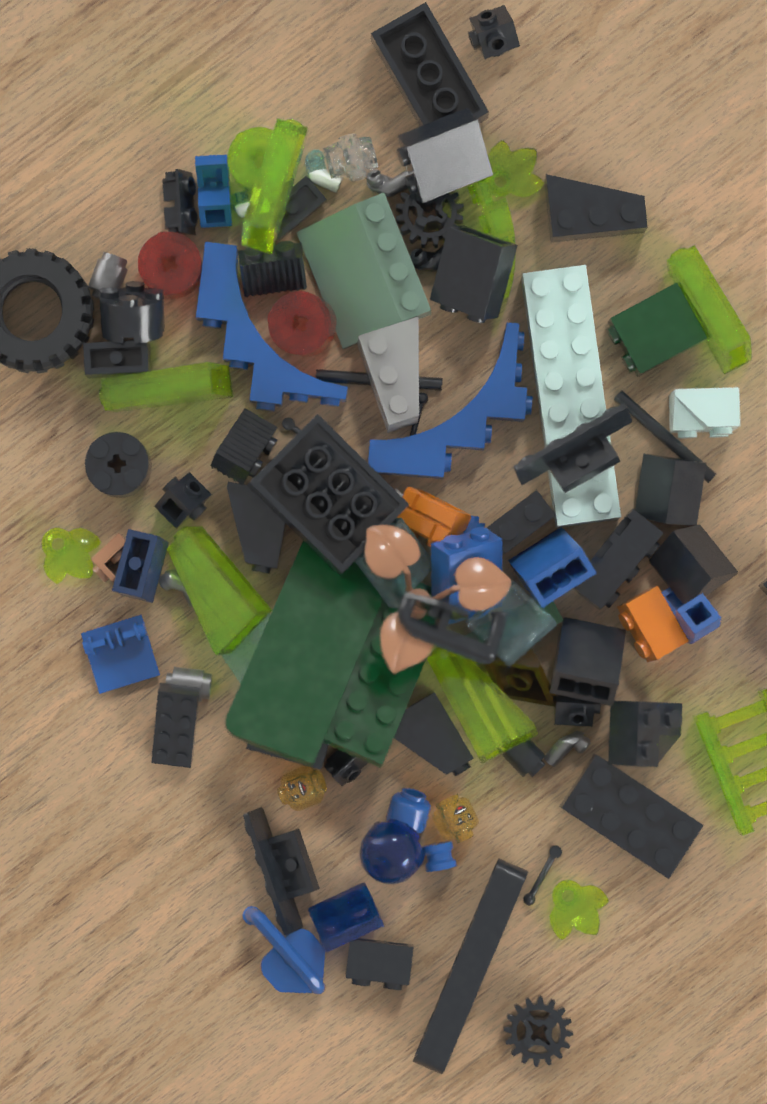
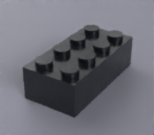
[371,2,489,126]
[559,754,704,879]

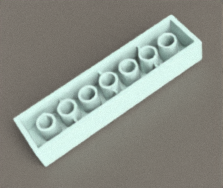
[521,265,621,528]

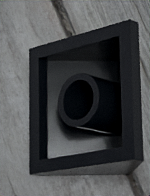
[635,453,707,525]
[649,524,738,605]

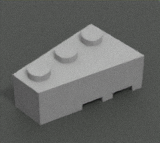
[357,316,419,433]

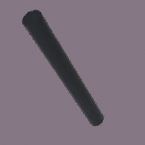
[316,369,443,391]
[613,390,717,483]

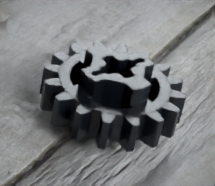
[396,192,464,249]
[503,995,573,1067]

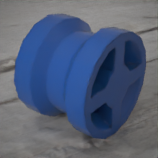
[421,841,457,872]

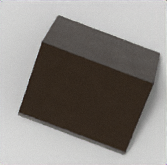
[484,633,556,707]

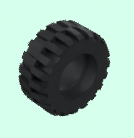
[0,248,94,373]

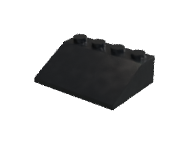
[247,414,409,575]

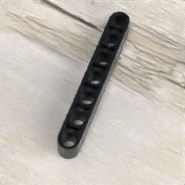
[413,859,528,1074]

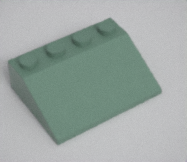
[296,193,431,349]

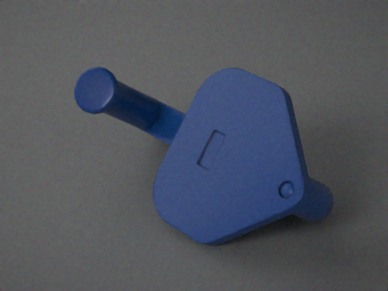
[243,906,325,995]

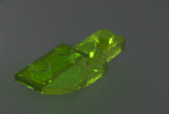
[467,178,516,303]

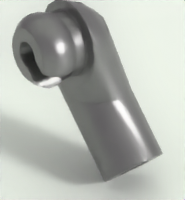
[366,170,409,197]
[159,569,204,607]
[544,731,590,767]

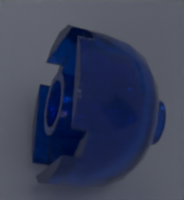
[359,819,426,885]

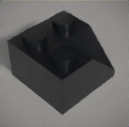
[608,700,682,767]

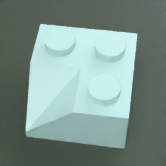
[669,387,740,438]

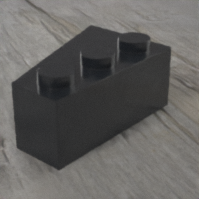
[573,509,663,610]

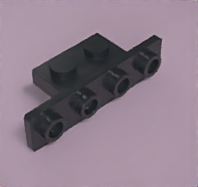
[513,403,632,494]
[243,807,320,935]

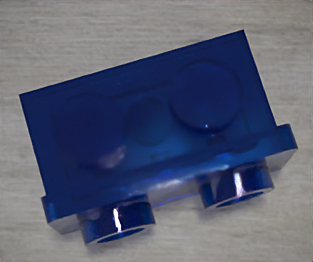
[308,883,385,953]

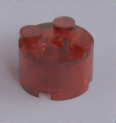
[138,231,203,299]
[267,291,336,357]

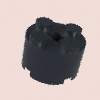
[100,281,165,343]
[85,432,152,498]

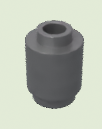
[88,252,128,299]
[166,667,212,702]

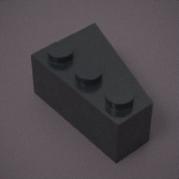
[544,174,648,243]

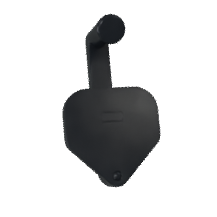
[398,592,509,664]

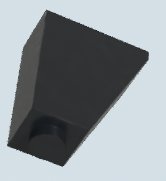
[227,482,286,574]
[394,692,474,776]

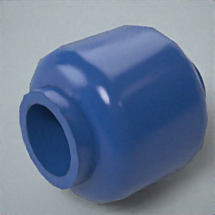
[386,788,431,838]

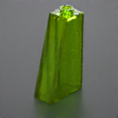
[241,118,308,255]
[667,245,752,375]
[99,362,233,412]
[167,526,272,655]
[427,647,538,764]

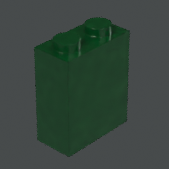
[606,282,707,377]

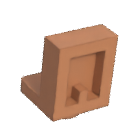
[91,533,125,583]

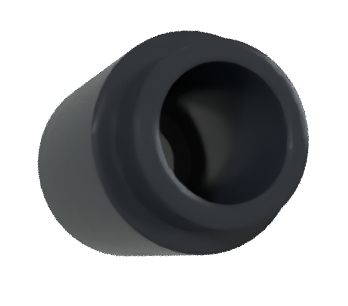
[499,730,546,777]

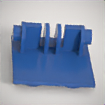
[81,614,160,694]

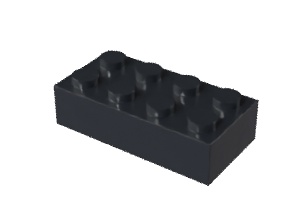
[151,683,200,768]

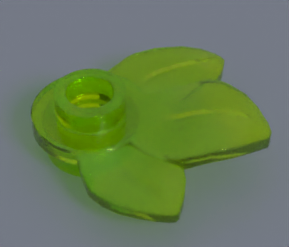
[485,140,544,197]
[41,527,101,584]
[550,880,609,940]

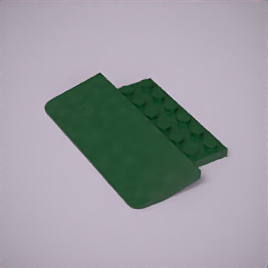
[225,541,436,768]

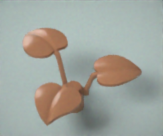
[365,525,511,673]

